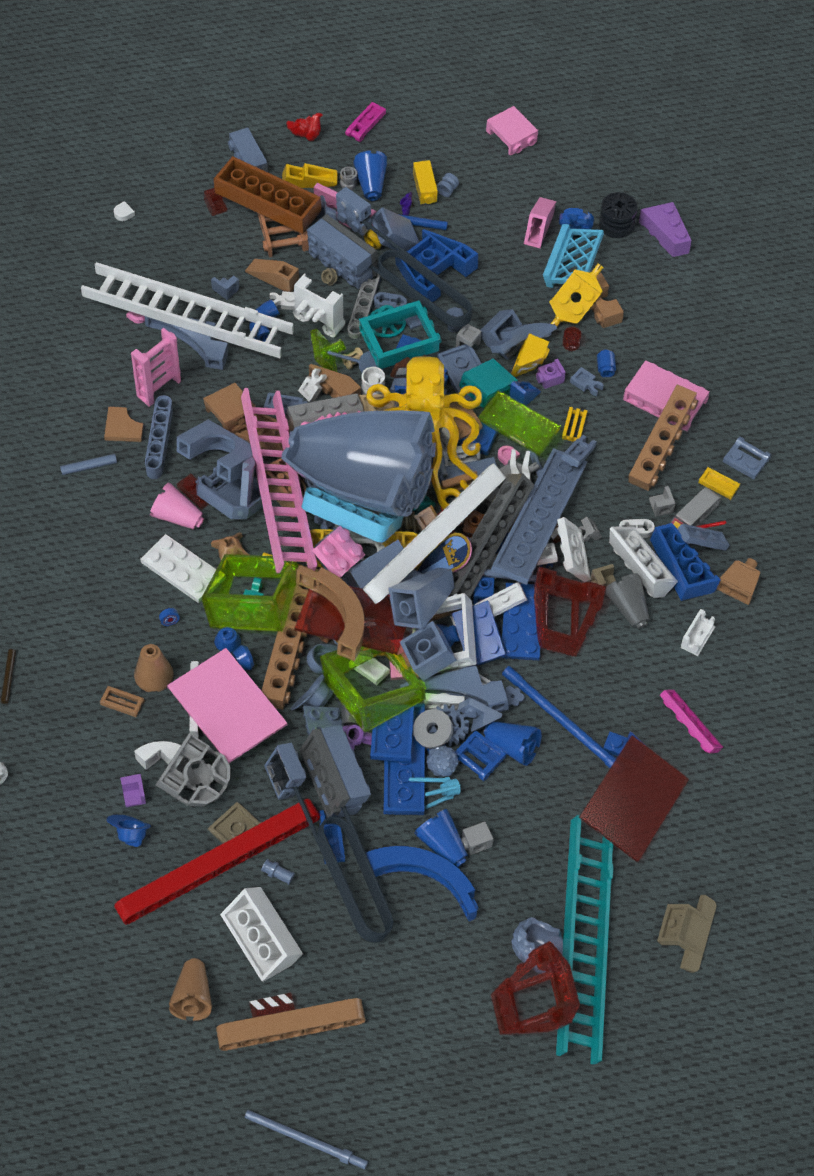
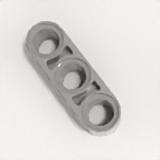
[676,487,722,526]

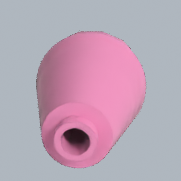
[150,483,204,530]

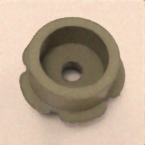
[321,268,338,285]

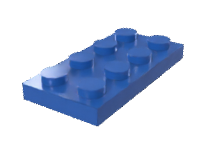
[502,583,545,661]

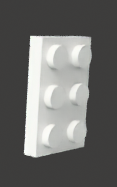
[557,517,591,582]

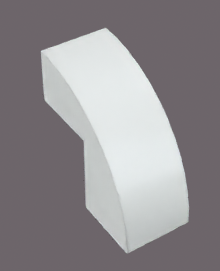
[134,741,190,772]

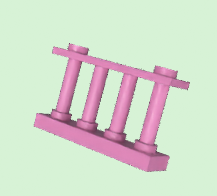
[131,328,181,407]

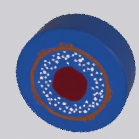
[159,608,180,626]

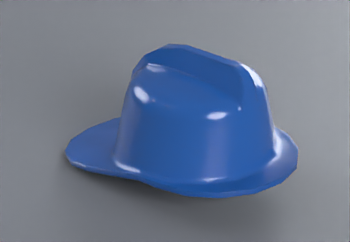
[107,815,151,847]

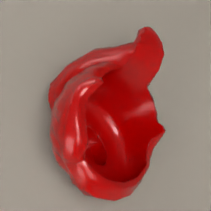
[286,113,323,141]

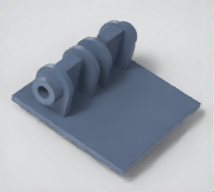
[303,706,343,735]

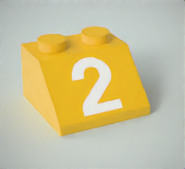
[511,333,550,377]

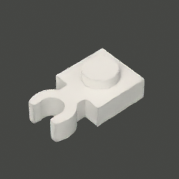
[270,291,295,310]
[298,368,327,402]

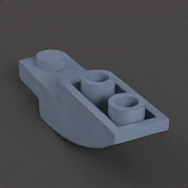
[490,323,557,354]

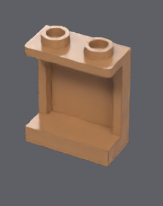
[203,383,259,433]

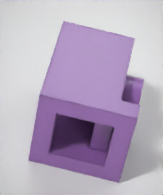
[536,359,566,389]

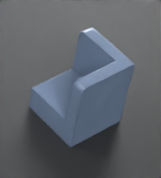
[211,276,239,300]

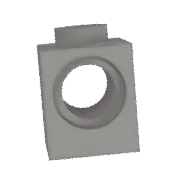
[461,822,493,855]

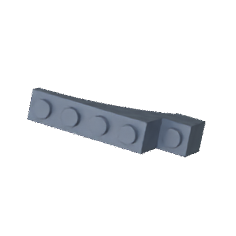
[144,316,228,370]
[400,666,509,712]

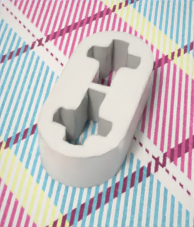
[619,519,654,538]

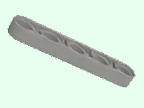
[348,273,381,339]

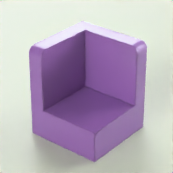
[120,774,146,807]

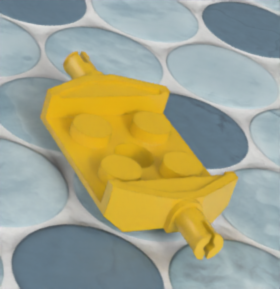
[549,263,603,326]

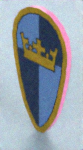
[416,533,472,574]

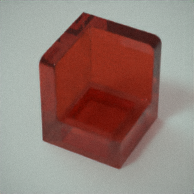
[204,188,227,216]

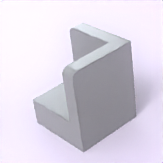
[456,324,481,347]
[649,486,675,517]

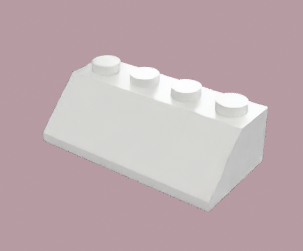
[609,527,678,598]
[220,887,303,982]

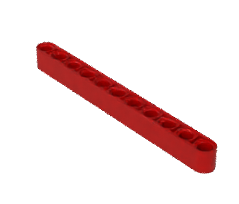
[114,799,321,925]

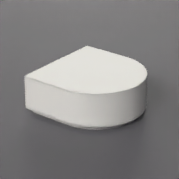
[114,201,135,221]

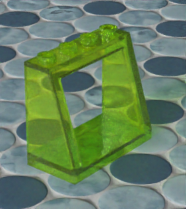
[201,554,298,631]
[320,636,426,733]

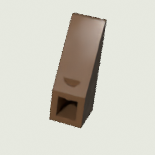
[245,259,299,292]
[309,364,361,398]

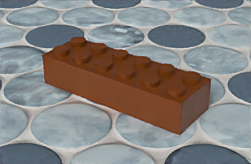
[214,156,321,234]

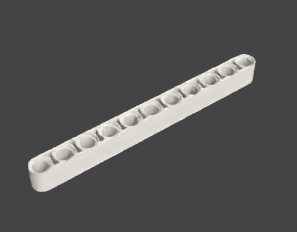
[363,463,506,604]

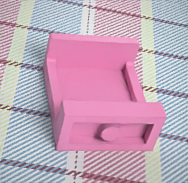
[486,106,538,156]

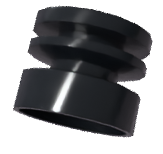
[599,192,638,239]

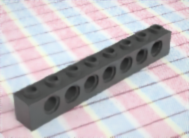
[448,473,534,598]

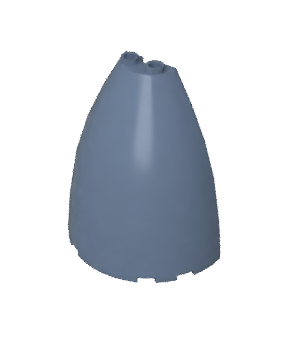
[281,410,436,517]

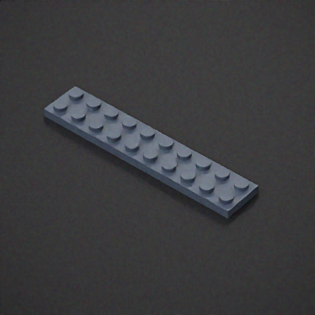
[491,448,587,585]

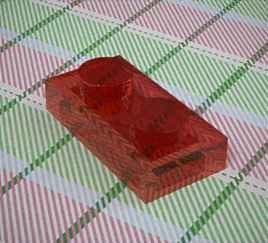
[177,473,209,510]

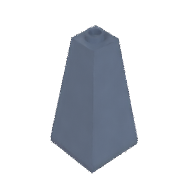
[388,568,455,629]

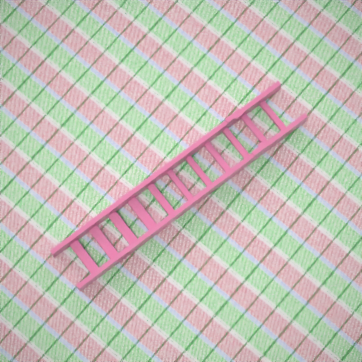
[241,388,317,573]

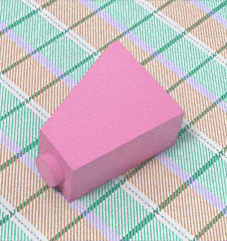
[524,197,556,248]

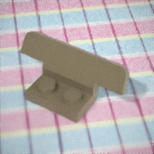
[657,895,716,973]

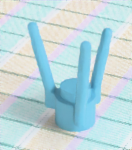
[409,777,461,809]

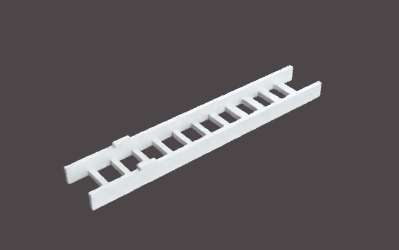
[81,262,294,358]

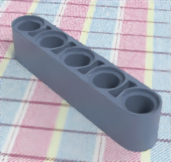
[145,395,173,479]

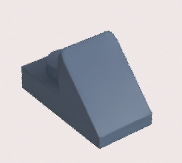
[458,698,502,732]

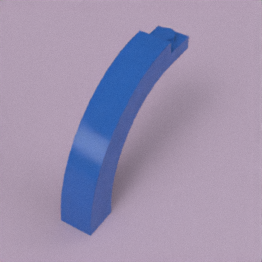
[366,846,478,921]

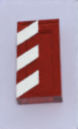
[249,993,295,1018]

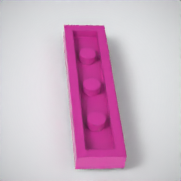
[660,690,723,753]

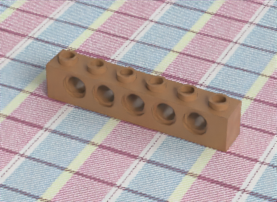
[629,384,698,491]

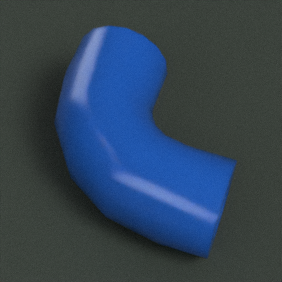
[249,299,280,342]

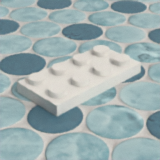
[140,534,224,603]

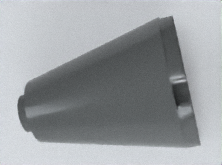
[604,573,650,629]

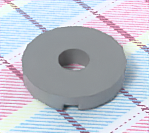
[413,709,453,749]

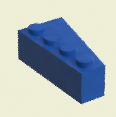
[650,523,721,601]

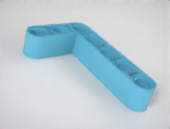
[301,487,404,542]

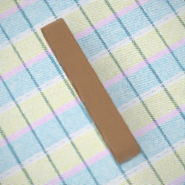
[216,998,366,1051]

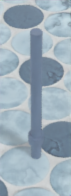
[245,1110,368,1169]

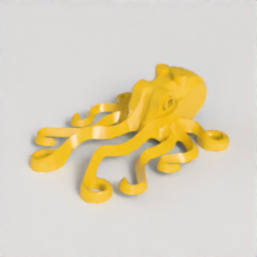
[366,356,482,509]

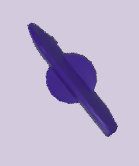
[400,192,412,216]

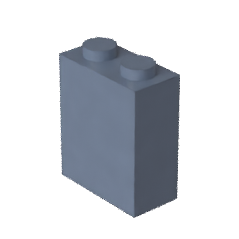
[371,207,419,251]

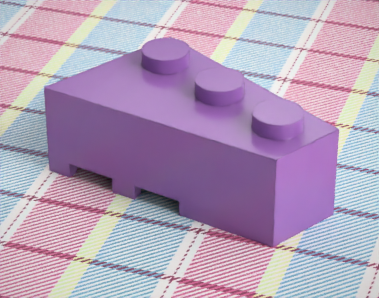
[639,202,692,257]

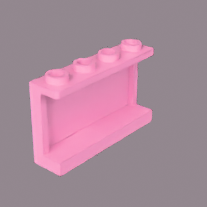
[623,360,710,431]

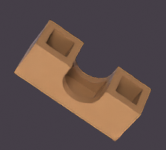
[590,273,624,328]

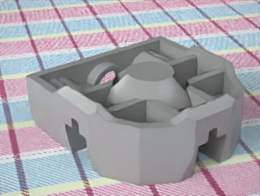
[155,733,230,807]

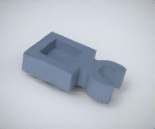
[570,367,604,396]

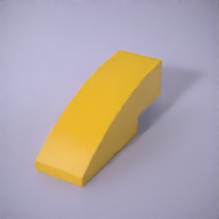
[282,163,337,188]

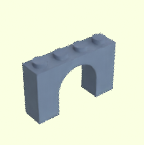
[177,419,255,483]

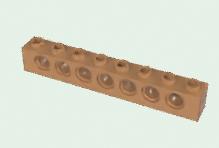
[261,565,319,710]

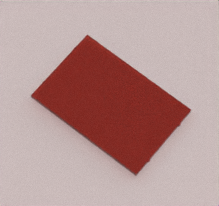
[294,586,406,655]
[579,735,689,862]

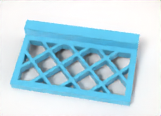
[543,224,604,288]

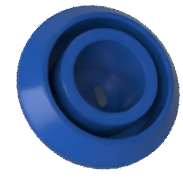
[214,627,241,652]
[232,645,254,670]

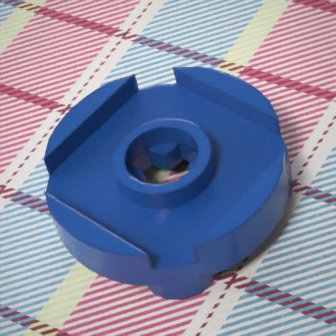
[559,208,594,229]

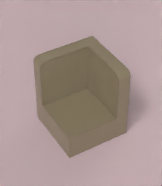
[591,564,616,595]

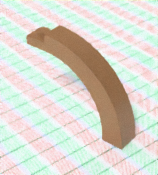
[296,565,364,661]

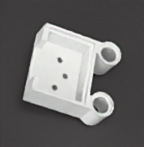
[293,274,345,337]

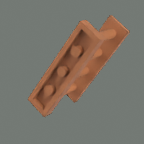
[254,211,309,257]

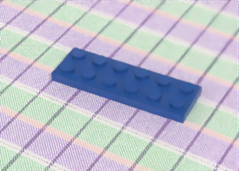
[384,703,425,815]

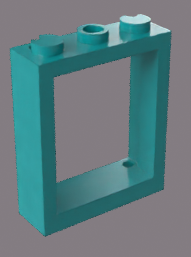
[359,301,441,369]

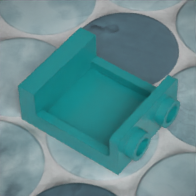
[459,359,518,408]

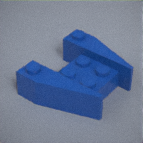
[395,229,478,302]

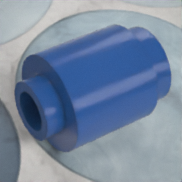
[597,350,616,377]

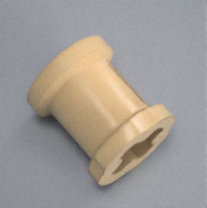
[342,347,363,369]

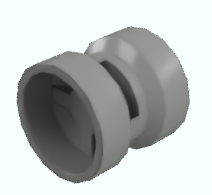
[340,167,357,190]

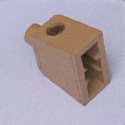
[717,558,760,605]

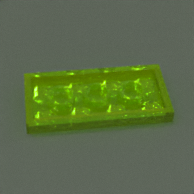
[478,391,560,456]

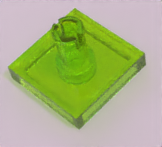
[310,328,346,372]

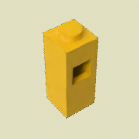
[413,160,438,204]

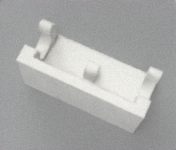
[681,609,715,656]

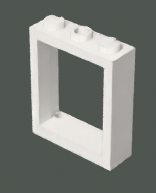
[412,593,476,673]

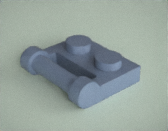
[723,436,772,479]

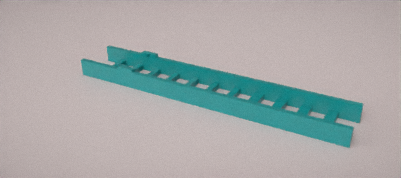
[556,815,614,1065]

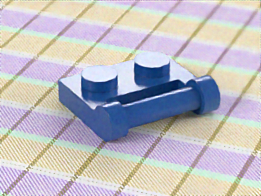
[455,730,506,781]

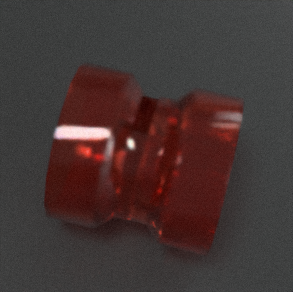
[562,327,581,351]

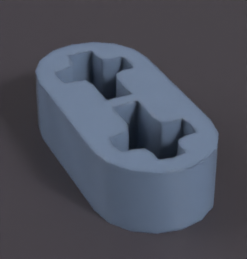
[374,292,407,309]

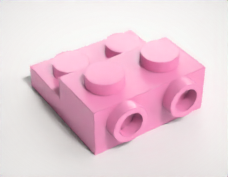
[312,526,365,578]

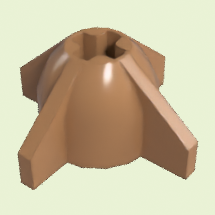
[211,532,252,570]

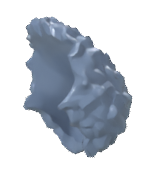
[511,917,563,978]

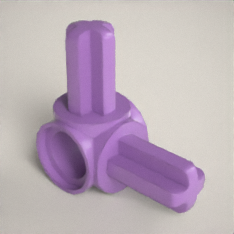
[343,725,372,751]

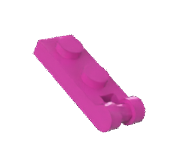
[345,102,386,142]

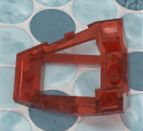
[534,567,606,657]
[491,941,580,1035]

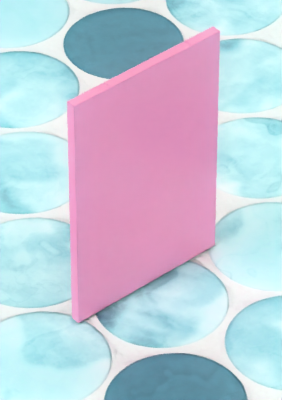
[167,648,288,763]

